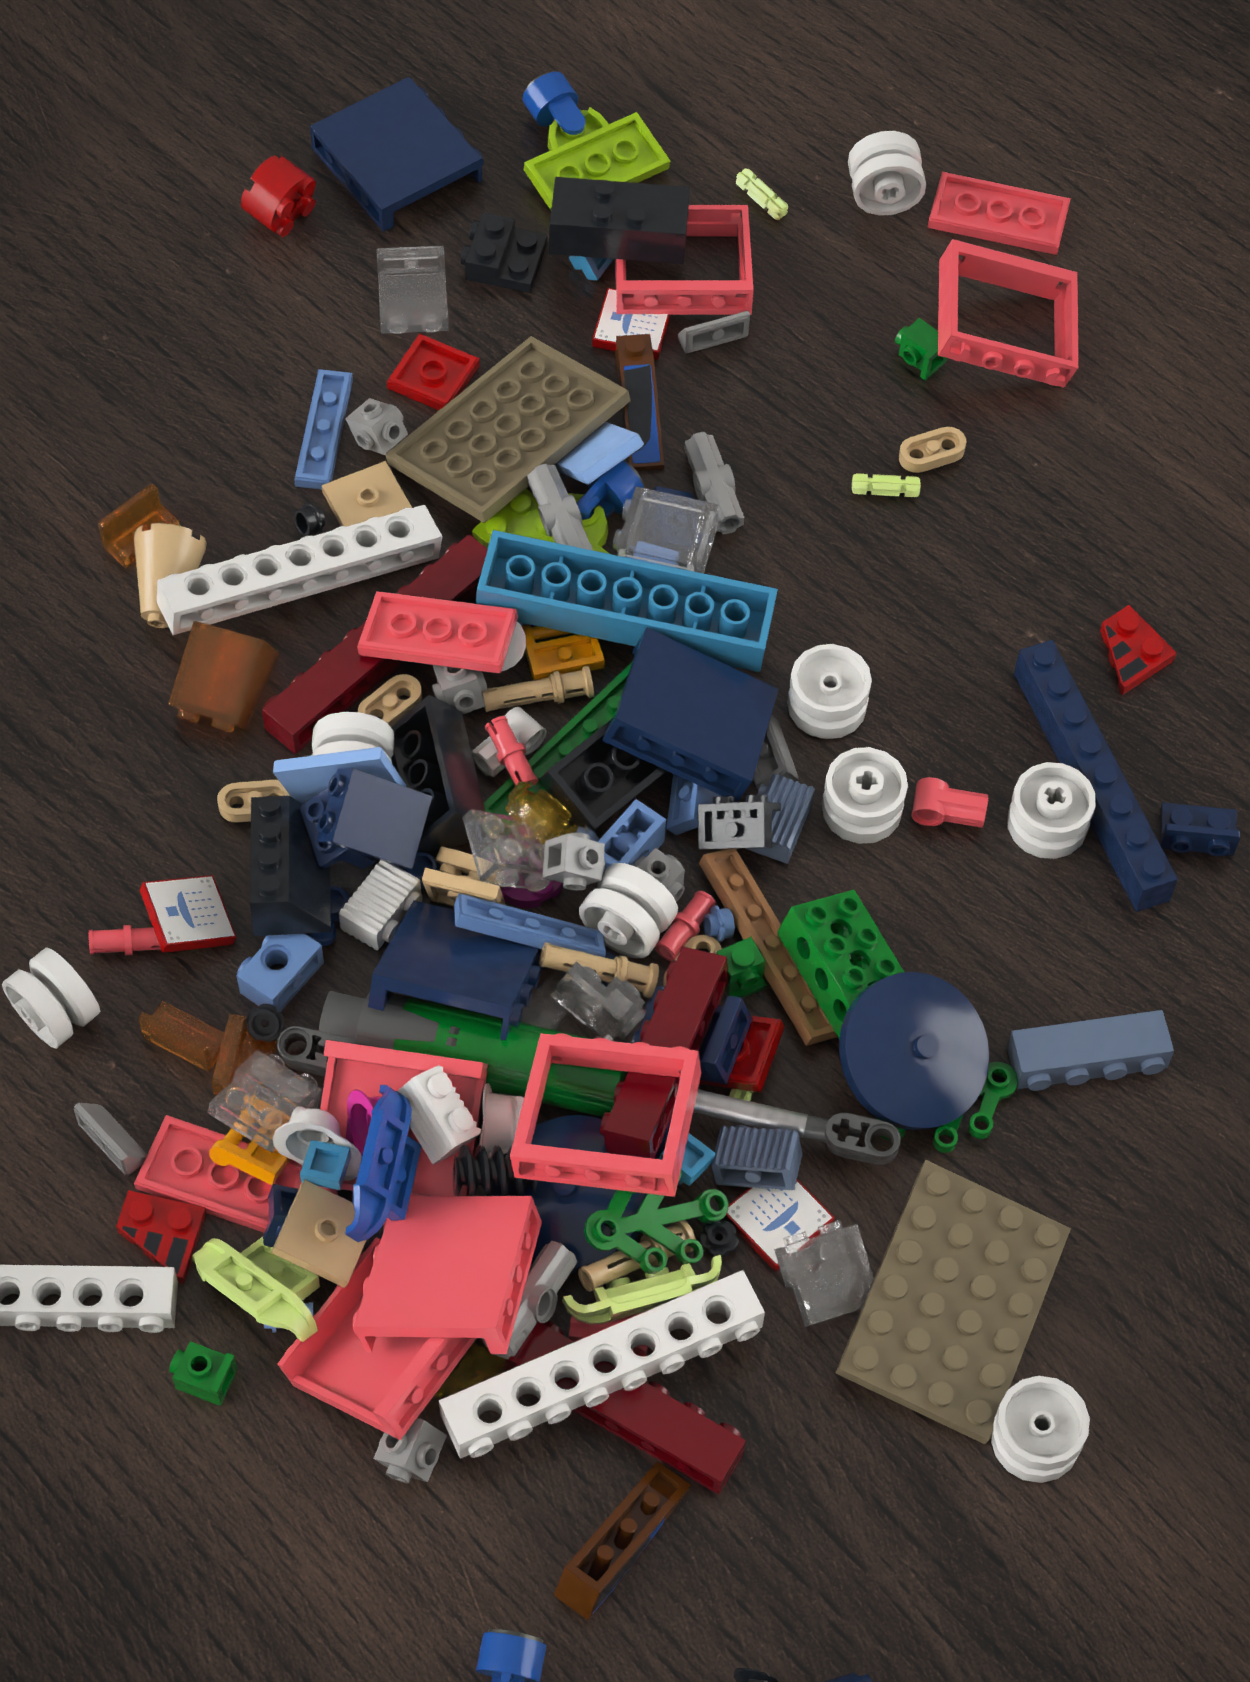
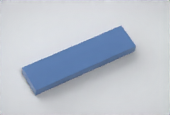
[294,369,353,490]
[454,894,606,957]

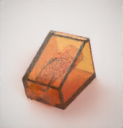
[168,621,279,733]

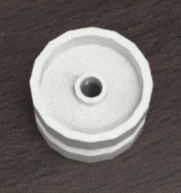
[848,131,926,216]
[787,644,872,739]
[311,712,394,763]
[822,747,908,844]
[1008,762,1095,859]
[579,863,678,958]
[2,947,100,1049]
[991,1376,1090,1483]

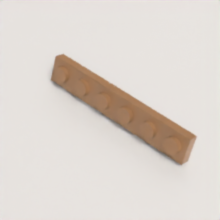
[699,849,838,1046]

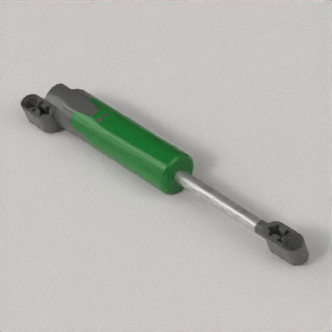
[277,991,900,1165]

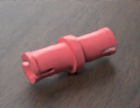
[485,716,538,792]
[655,891,716,961]
[89,925,161,956]

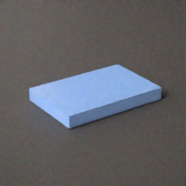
[555,422,644,485]
[273,747,406,804]

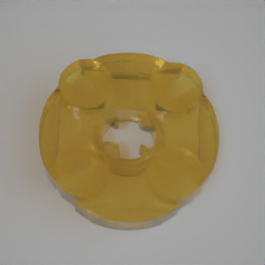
[505,782,578,845]

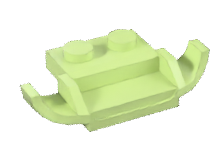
[192,1237,320,1342]
[562,1255,722,1325]

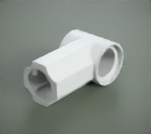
[471,707,547,777]

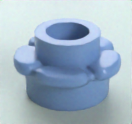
[703,905,735,942]

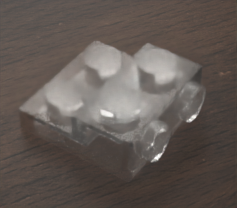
[462,809,552,892]
[550,961,647,1041]
[207,1050,322,1153]
[774,1220,874,1326]

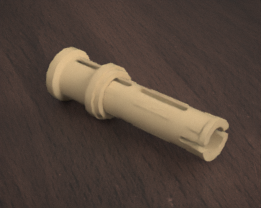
[482,665,594,712]
[539,942,659,998]
[578,1220,696,1292]

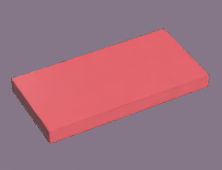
[928,172,1071,255]
[357,591,518,674]
[134,1115,302,1233]

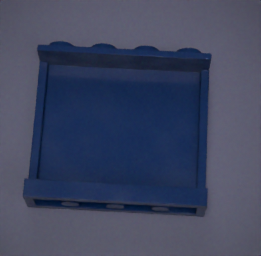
[310,77,484,232]
[602,627,779,803]
[368,900,546,1041]

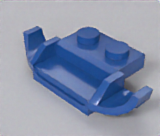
[345,1085,422,1242]

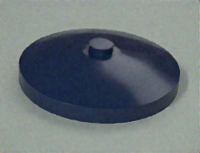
[839,972,989,1130]
[492,1115,646,1274]

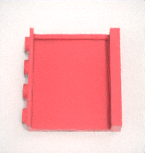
[319,1040,488,1196]
[352,1196,542,1354]
[278,1237,477,1440]

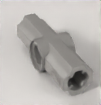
[684,432,744,534]
[527,463,593,551]
[482,1241,577,1360]

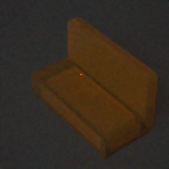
[98,483,180,568]
[138,1001,230,1072]
[211,1014,278,1105]

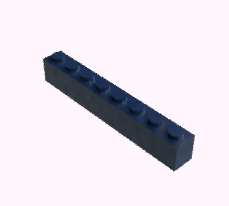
[1014,640,1178,912]

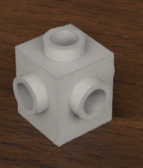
[345,398,408,455]
[432,665,488,714]
[542,833,605,890]
[633,848,685,902]
[373,1418,447,1483]

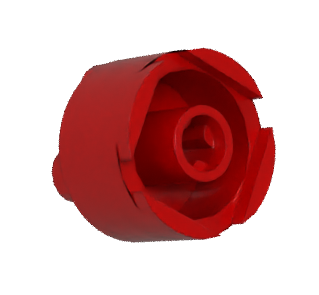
[241,155,316,237]

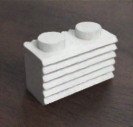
[339,860,423,950]
[398,1065,481,1165]

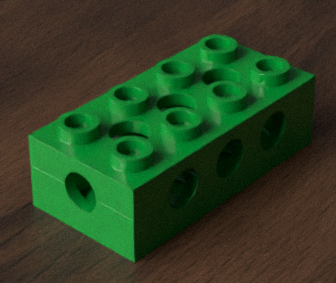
[777,890,904,1039]

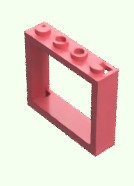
[615,205,754,315]
[938,239,1078,388]
[510,1033,701,1197]

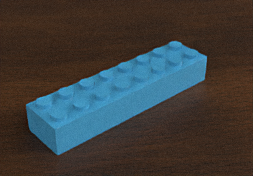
[476,530,778,672]

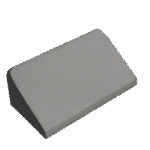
[678,311,750,354]
[753,715,799,790]
[74,1103,147,1176]

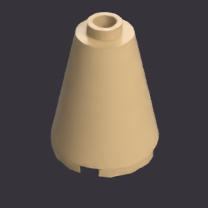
[134,523,207,628]

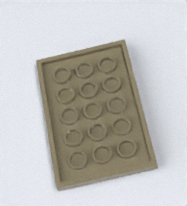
[385,336,631,523]
[835,1160,1071,1444]

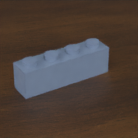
[1007,1010,1174,1091]

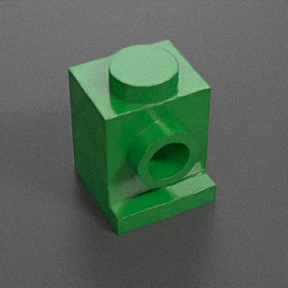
[895,318,947,381]
[717,937,767,999]
[169,1341,238,1406]

